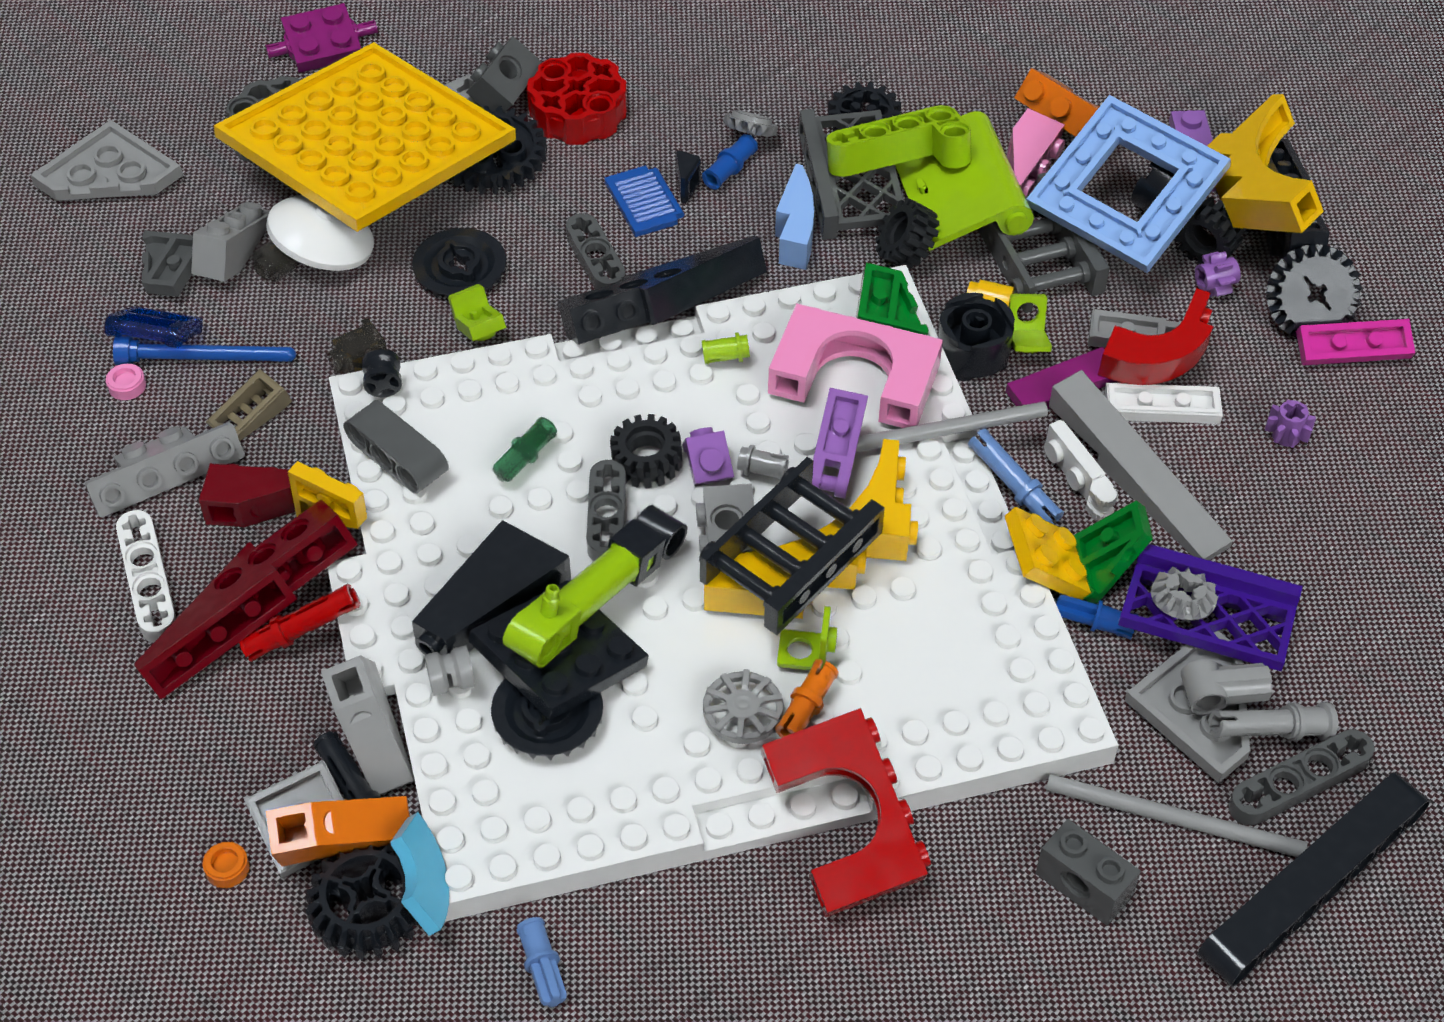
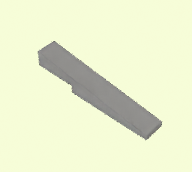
[1049,370,1233,560]

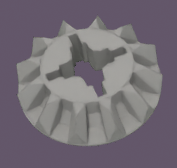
[723,110,778,137]
[1151,567,1219,620]

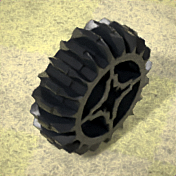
[306,843,420,961]

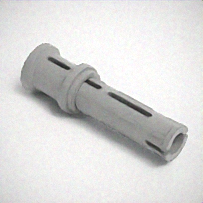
[1208,702,1339,741]

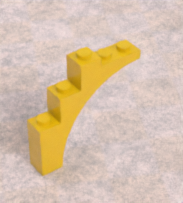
[1207,94,1324,233]
[704,439,918,619]

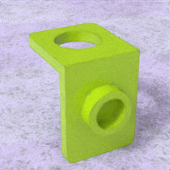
[1009,294,1052,353]
[777,606,837,670]

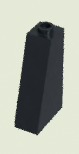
[412,520,571,655]

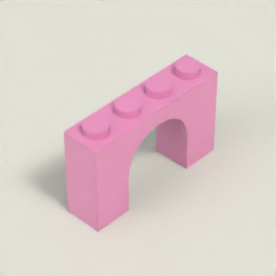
[768,303,943,428]

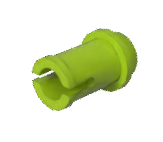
[702,332,750,364]

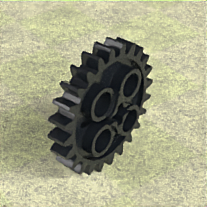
[448,106,547,195]

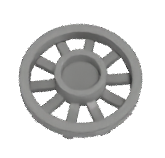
[703,669,783,744]

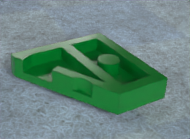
[856,262,929,335]
[1074,500,1153,604]

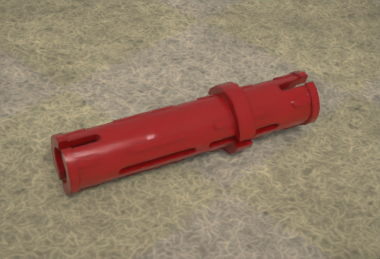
[239,583,360,662]

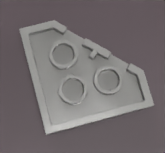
[30,120,183,201]
[1124,631,1250,783]

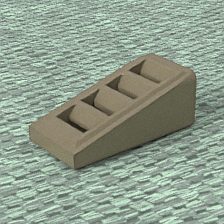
[206,369,292,441]

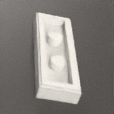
[1104,383,1223,424]

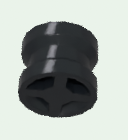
[362,349,402,397]

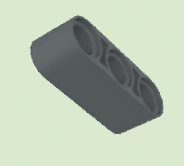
[343,400,449,494]

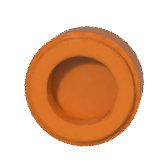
[202,842,250,888]

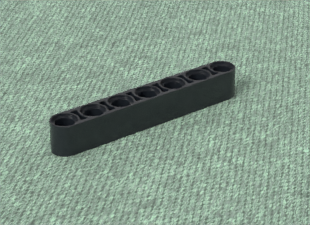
[1197,772,1431,987]

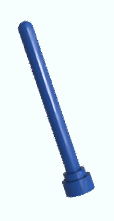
[113,336,296,366]

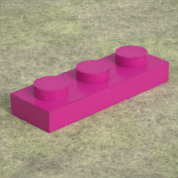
[1296,319,1415,365]

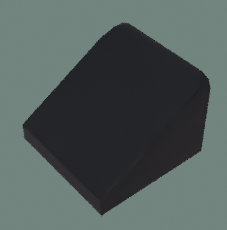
[676,150,701,204]

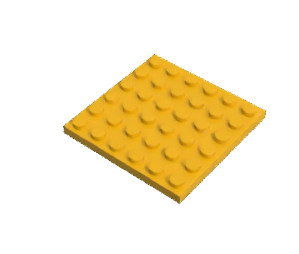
[214,42,516,232]

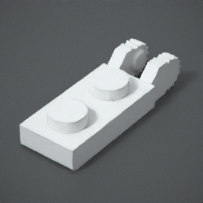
[1044,420,1118,521]

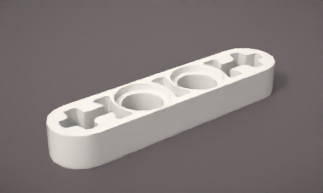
[116,510,177,643]

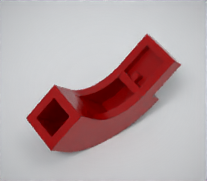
[1098,288,1214,385]

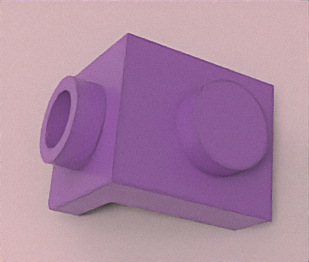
[682,427,734,486]

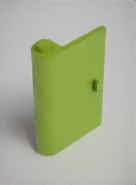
[895,111,1034,251]

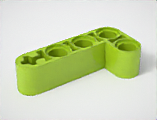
[826,105,971,177]

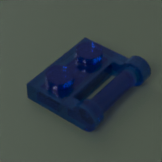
[105,306,203,348]

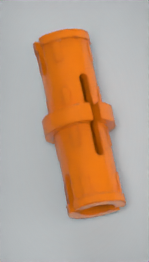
[775,659,839,738]

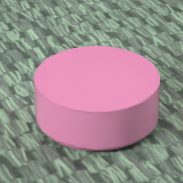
[106,363,146,400]

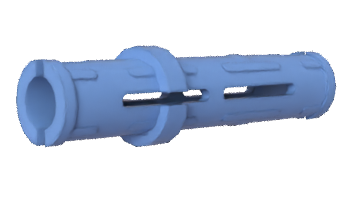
[968,428,1064,524]

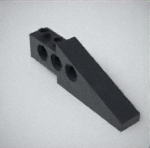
[1265,139,1330,260]
[557,235,767,345]

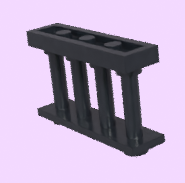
[699,457,885,635]

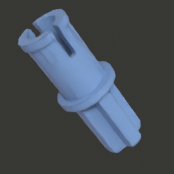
[516,917,567,1008]

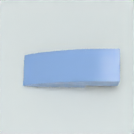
[775,164,814,270]

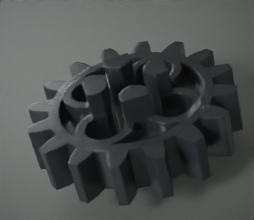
[828,82,901,132]

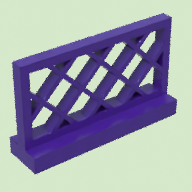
[1118,544,1303,672]

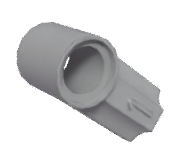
[1181,659,1272,715]

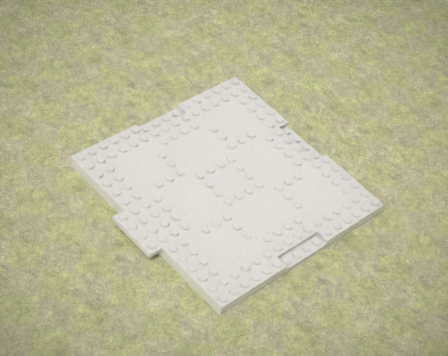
[327,265,1119,922]

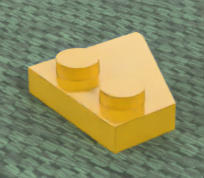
[288,461,367,529]

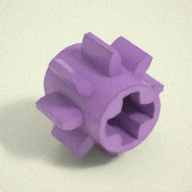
[1195,251,1241,297]
[1265,400,1316,448]

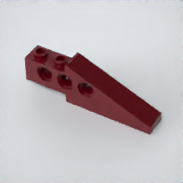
[134,499,358,700]

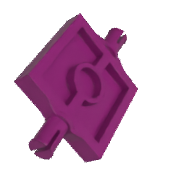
[265,3,378,73]

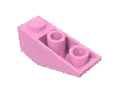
[1007,108,1065,196]

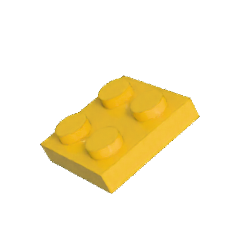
[1005,507,1091,600]

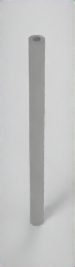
[856,401,1048,453]
[1046,774,1307,857]

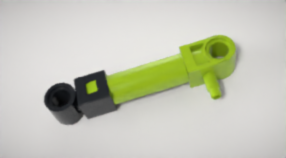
[503,505,688,668]

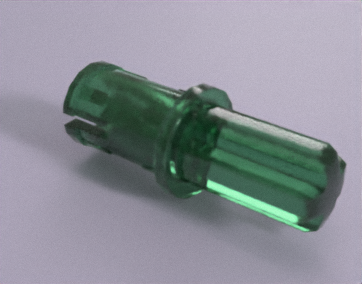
[492,417,557,482]

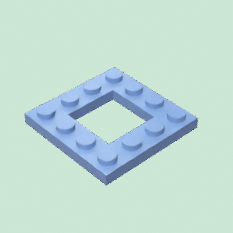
[1026,95,1231,273]

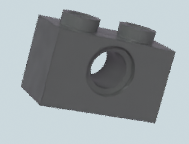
[466,36,542,113]
[1035,819,1141,926]

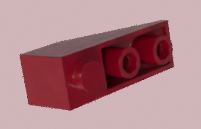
[199,463,326,528]

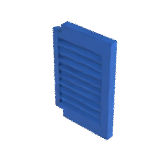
[604,165,685,237]

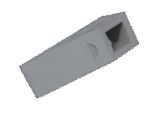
[191,202,270,282]
[321,655,415,795]

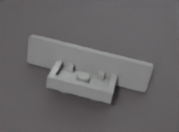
[85,422,245,518]

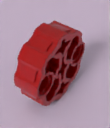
[527,52,627,145]

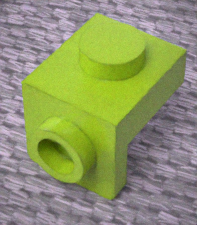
[448,284,506,341]

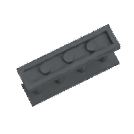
[977,172,1110,313]

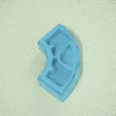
[390,812,449,936]

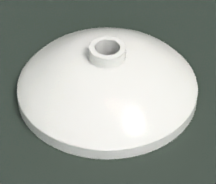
[266,195,374,271]

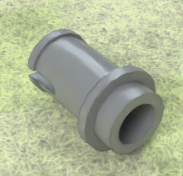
[737,445,789,480]

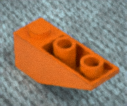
[266,796,410,867]

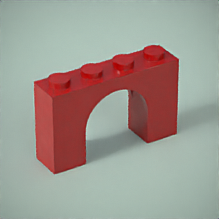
[761,708,931,918]

